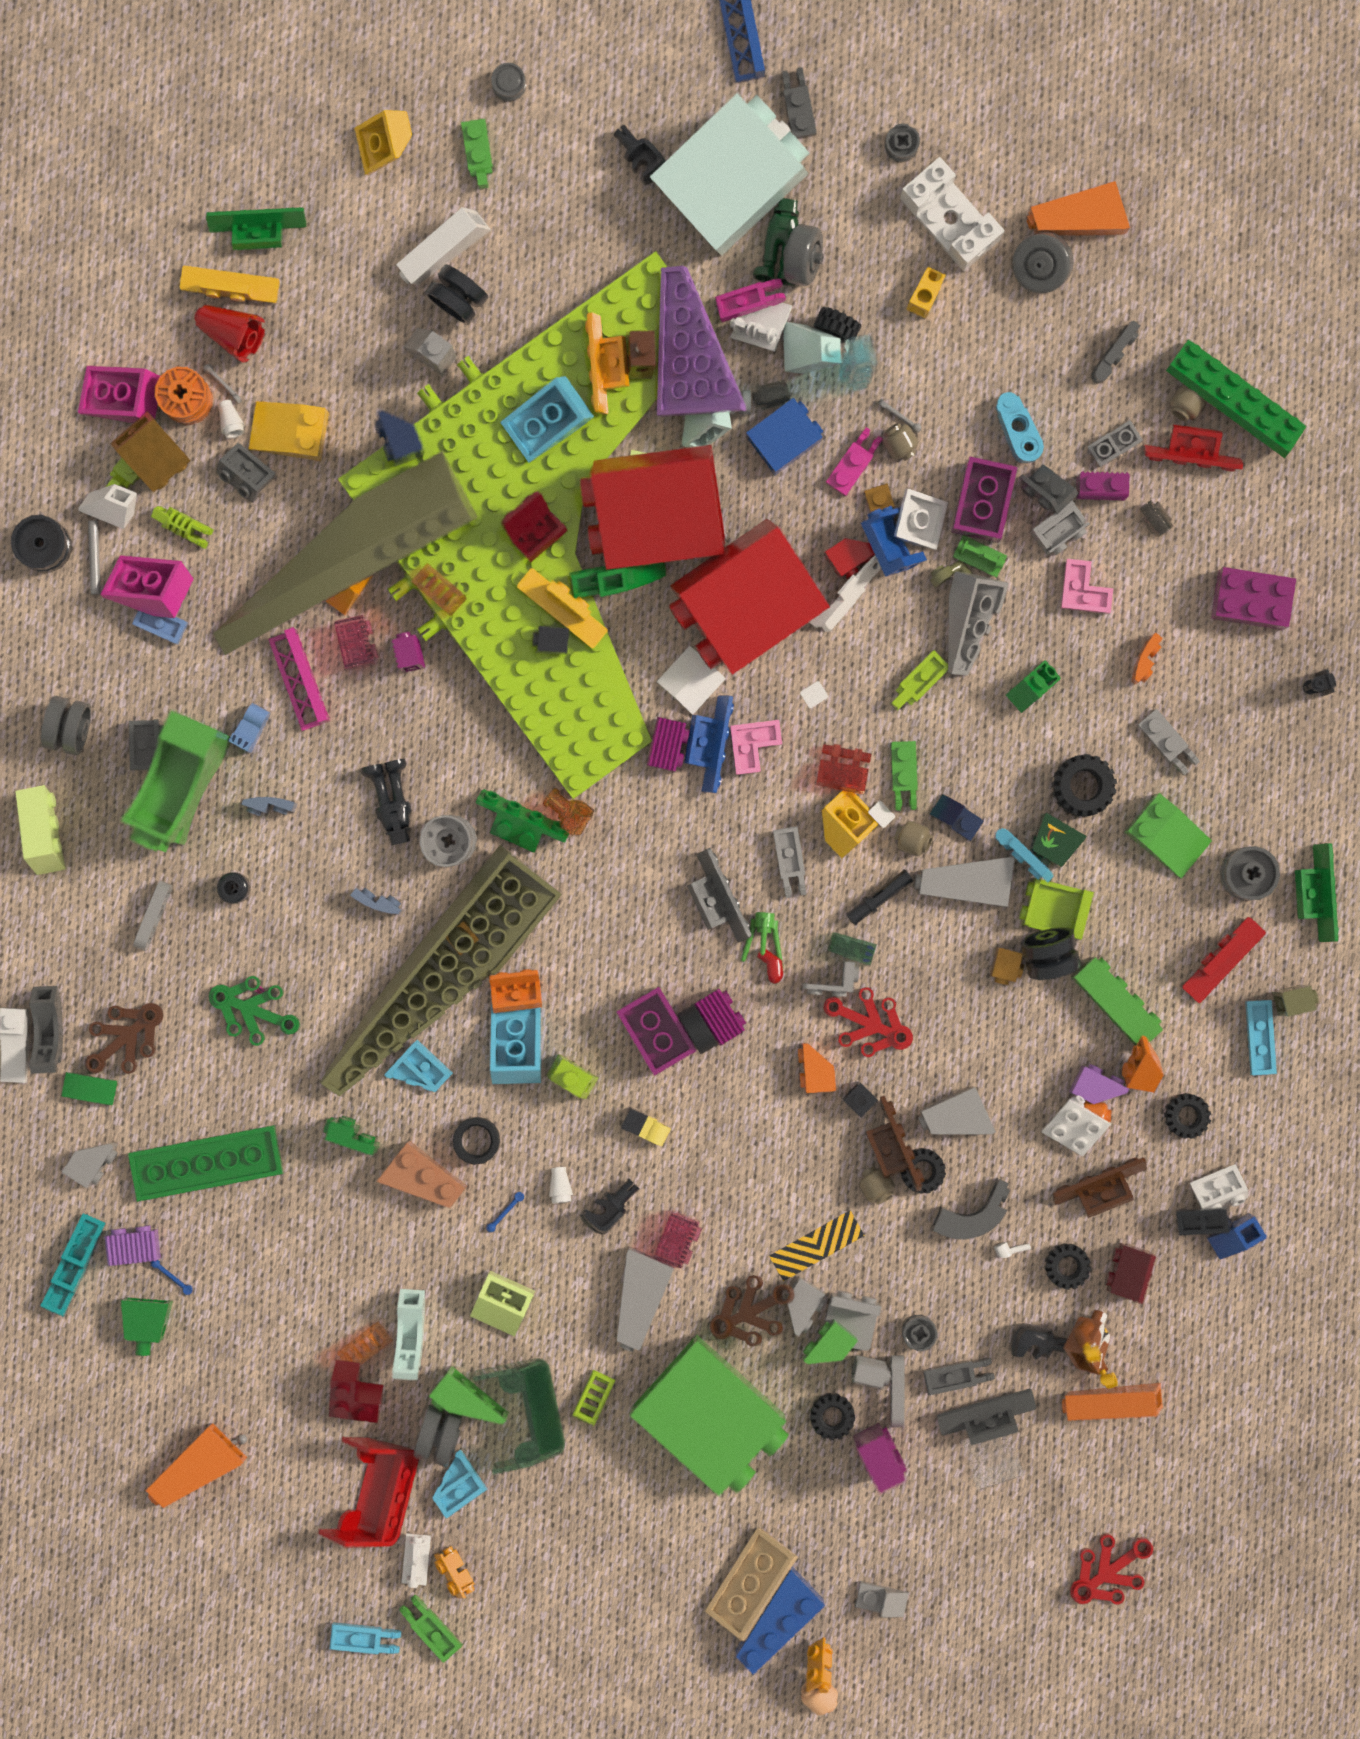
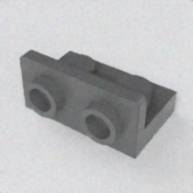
[216,442,276,502]
[1019,464,1078,514]

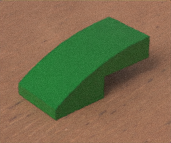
[61,1072,117,1105]

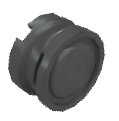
[491,63,526,102]
[884,123,920,162]
[902,1315,937,1351]

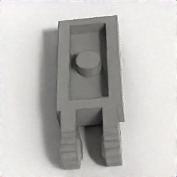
[1137,709,1200,775]
[773,826,806,898]

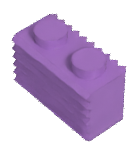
[105,1225,161,1266]

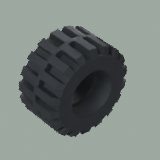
[1051,754,1117,817]

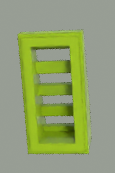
[572,1370,615,1427]

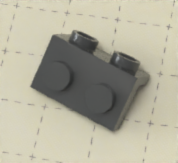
[129,719,164,770]

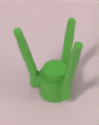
[741,912,783,964]

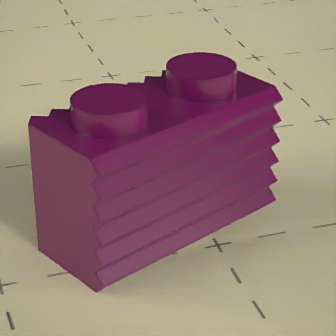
[1076,471,1130,501]
[391,632,426,673]
[647,717,690,772]
[694,988,746,1046]

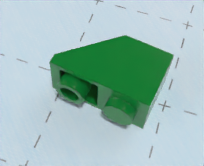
[1006,660,1061,713]

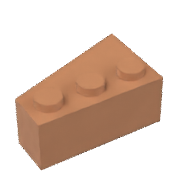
[377,1141,467,1208]

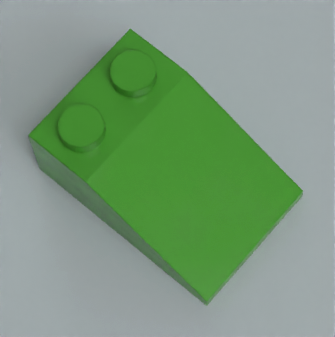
[1124,793,1212,879]
[429,1366,509,1424]

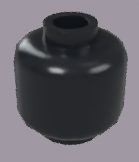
[217,872,251,904]

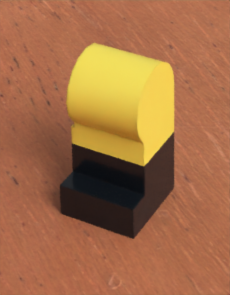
[621,1107,671,1146]

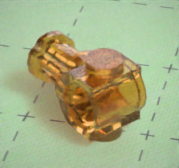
[543,788,595,836]

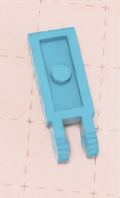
[995,828,1054,882]
[329,1622,401,1654]

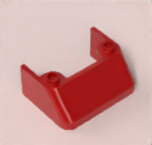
[318,1437,419,1547]

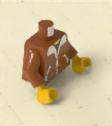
[1064,1310,1118,1389]

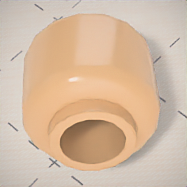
[801,1681,838,1715]

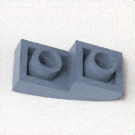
[242,797,298,816]
[350,887,403,914]

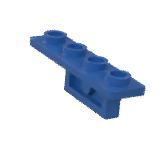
[684,695,734,793]

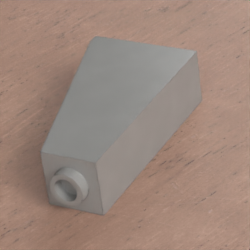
[914,857,1015,907]
[617,1247,674,1352]

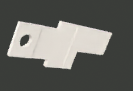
[809,555,881,632]

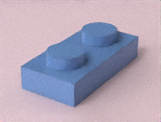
[132,611,188,645]

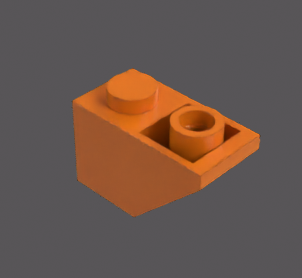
[1122,1036,1164,1093]
[798,1043,836,1093]

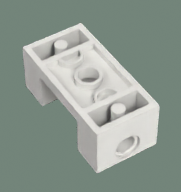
[900,157,1005,272]

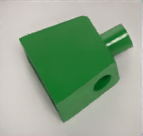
[121,1297,173,1356]

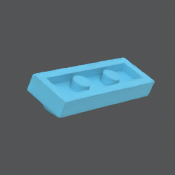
[1245,1000,1277,1075]

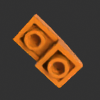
[1131,632,1163,684]

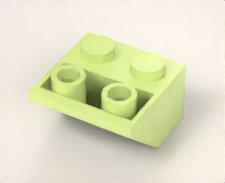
[470,1271,535,1337]

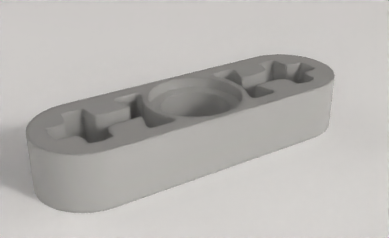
[133,881,173,951]
[891,1355,904,1427]

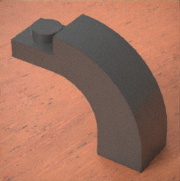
[29,986,63,1074]
[931,1178,1010,1239]

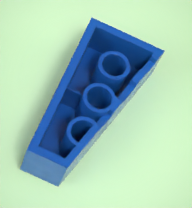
[736,1566,825,1675]

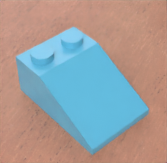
[500,376,594,463]
[490,1005,542,1084]

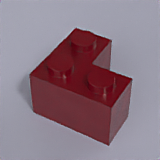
[328,1360,384,1423]

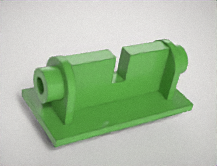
[953,535,1007,578]

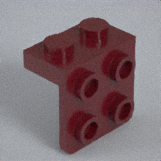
[501,491,568,563]

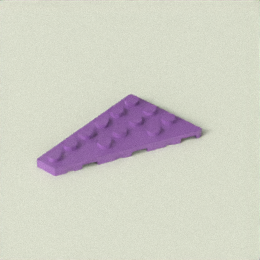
[657,266,746,417]

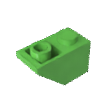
[803,1319,858,1364]

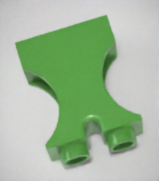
[121,710,231,852]

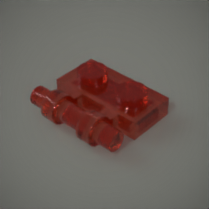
[816,744,872,795]

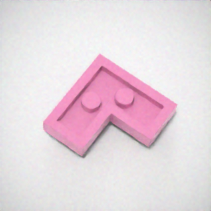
[1061,559,1113,614]
[730,720,782,775]

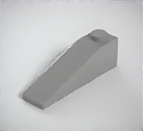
[948,571,1008,676]

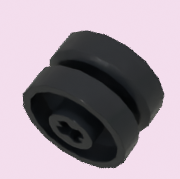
[425,264,489,325]
[11,515,72,573]
[1021,927,1081,980]

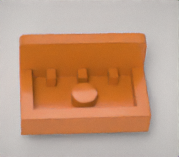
[489,969,543,1013]

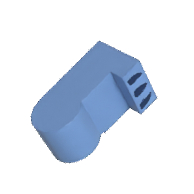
[228,703,270,753]

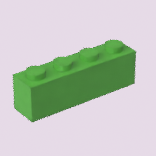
[1071,957,1163,1045]

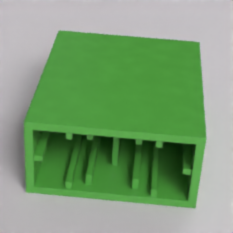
[630,1334,789,1496]

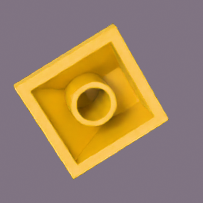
[354,110,412,175]
[822,786,878,858]

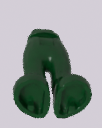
[753,198,799,286]

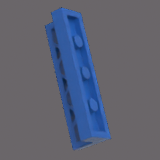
[719,0,765,83]

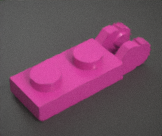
[715,279,786,323]
[826,427,883,497]

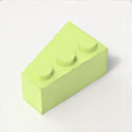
[15,785,66,875]

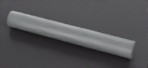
[88,520,101,595]

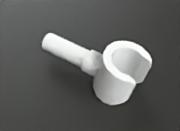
[994,1242,1031,1258]

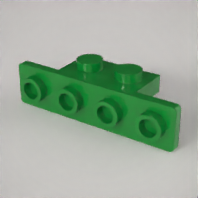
[206,207,307,250]
[475,789,572,853]
[1295,843,1339,942]

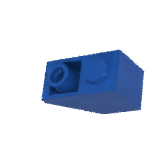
[1207,1213,1268,1260]

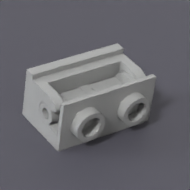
[1030,500,1090,556]

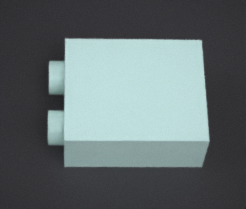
[650,93,810,255]

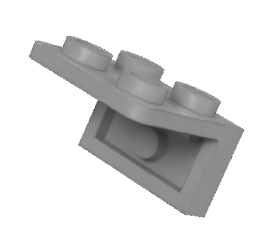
[802,961,859,997]
[825,1290,882,1351]

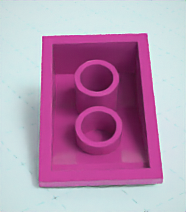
[78,366,160,423]
[100,555,194,618]

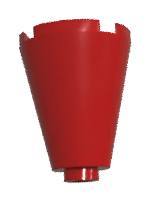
[194,305,265,363]

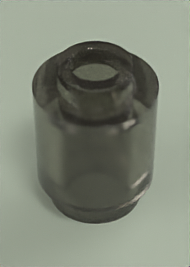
[753,381,790,410]
[1138,500,1173,538]

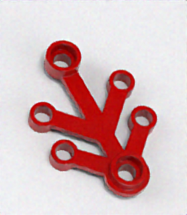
[823,987,913,1057]
[1070,1533,1153,1605]

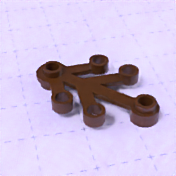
[85,1003,164,1074]
[710,1275,794,1346]

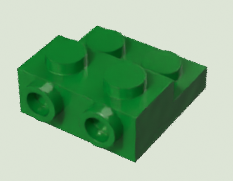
[323,1115,380,1156]

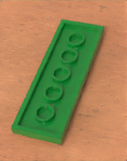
[1166,339,1307,459]
[128,1125,284,1202]

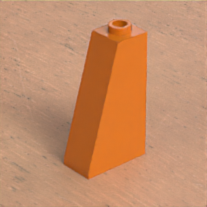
[1026,181,1130,236]
[1062,1383,1163,1421]
[146,1423,247,1508]

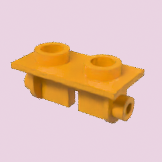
[434,1546,475,1599]
[806,1637,833,1694]

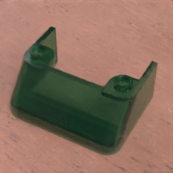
[473,1358,565,1475]

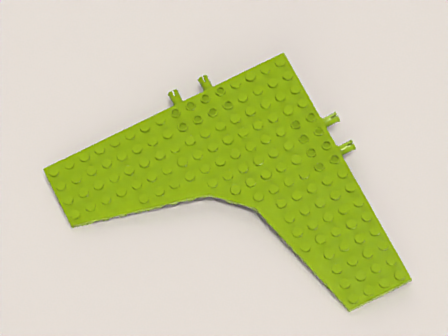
[338,251,667,800]

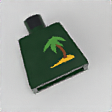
[1029,813,1087,868]

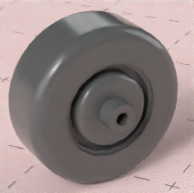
[783,224,824,286]
[1012,232,1074,294]

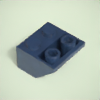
[374,410,424,466]

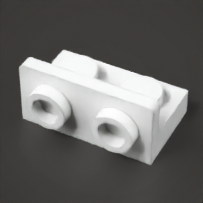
[1190,1164,1248,1209]

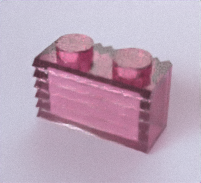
[334,615,379,671]
[654,1210,702,1269]

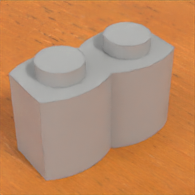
[851,1355,891,1390]

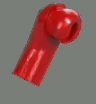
[757,948,783,984]

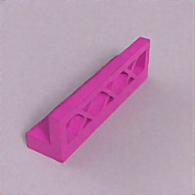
[268,627,330,731]

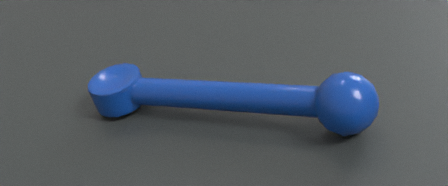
[486,1192,524,1233]
[150,1260,193,1295]

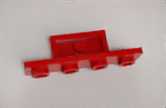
[1143,424,1244,472]
[1182,917,1266,1003]

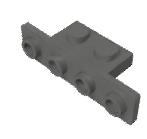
[687,848,752,943]
[937,1389,1036,1446]

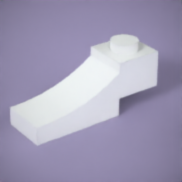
[0,1008,30,1083]

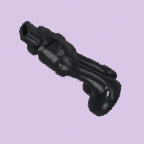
[360,758,412,846]

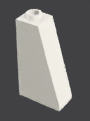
[396,207,491,285]

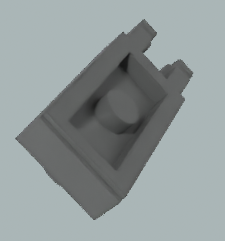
[781,67,817,139]
[1090,321,1141,384]
[923,1358,995,1396]

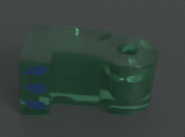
[827,932,877,965]

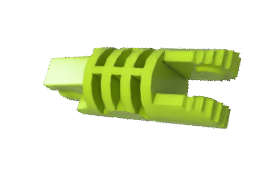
[151,506,214,549]

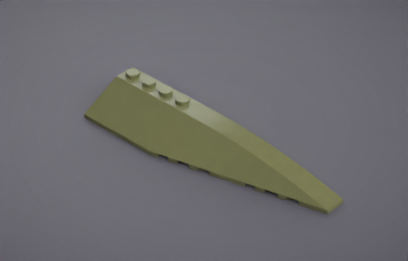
[213,451,478,655]
[320,845,562,1096]

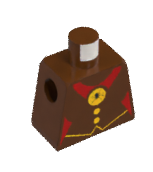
[626,331,656,379]

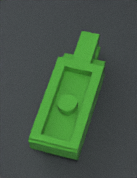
[461,118,493,189]

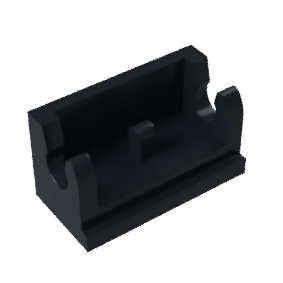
[1176,1206,1232,1236]

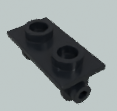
[1303,668,1336,697]

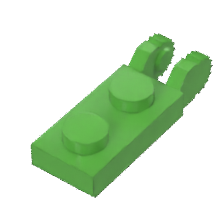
[891,741,918,811]
[399,1595,463,1663]

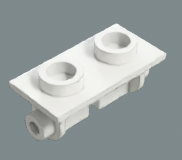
[402,1533,431,1588]

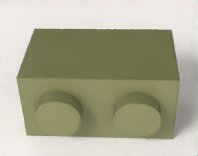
[1272,985,1319,1017]

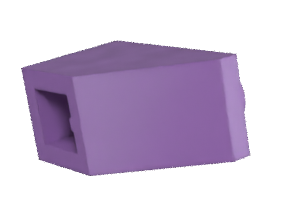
[1069,1064,1129,1104]

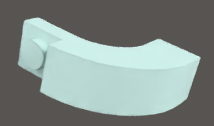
[392,1289,425,1380]

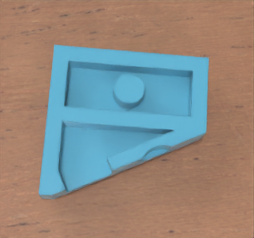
[384,1040,453,1092]
[432,1450,488,1519]

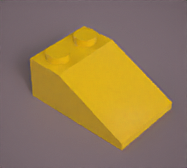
[248,401,329,461]

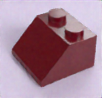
[1105,1243,1156,1304]

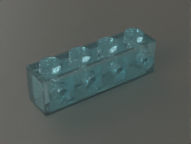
[838,335,877,391]

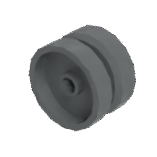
[41,696,91,756]
[1220,846,1280,901]
[414,1404,463,1467]

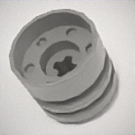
[419,815,477,867]

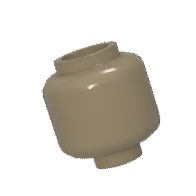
[1169,385,1207,422]
[882,423,919,461]
[894,821,933,857]
[859,1166,895,1205]

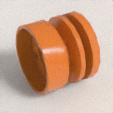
[155,367,213,425]

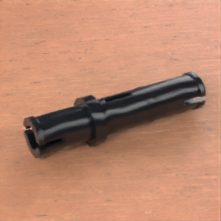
[846,869,913,926]

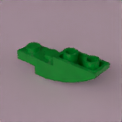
[569,562,667,599]

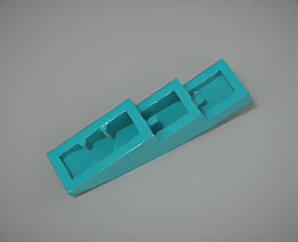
[40,1213,106,1318]

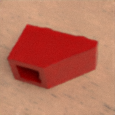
[824,538,875,579]

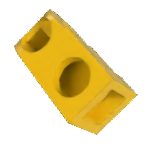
[906,266,946,319]

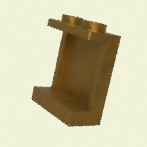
[110,411,191,493]

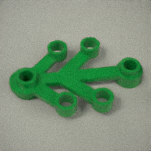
[209,976,300,1046]

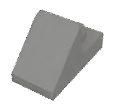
[855,1581,909,1617]

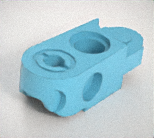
[995,392,1044,463]

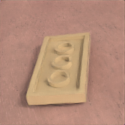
[705,1528,798,1641]

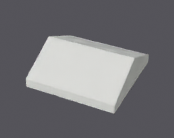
[894,489,948,550]
[657,646,726,715]

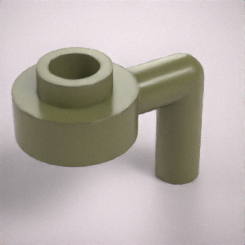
[929,560,972,588]

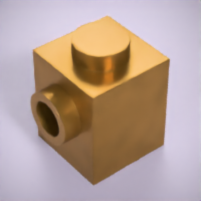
[989,947,1024,986]

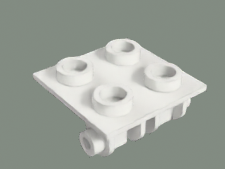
[730,303,792,352]
[1042,1095,1111,1157]

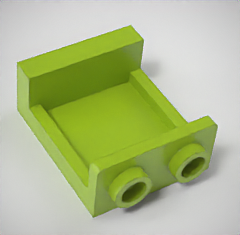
[1019,878,1094,940]

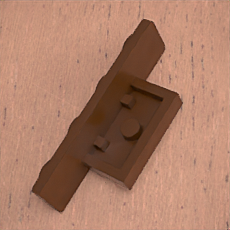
[866,1096,924,1192]
[1052,1157,1147,1218]

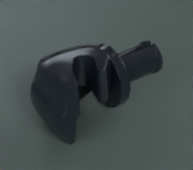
[614,125,666,186]
[580,1178,640,1234]
[1010,1323,1068,1359]

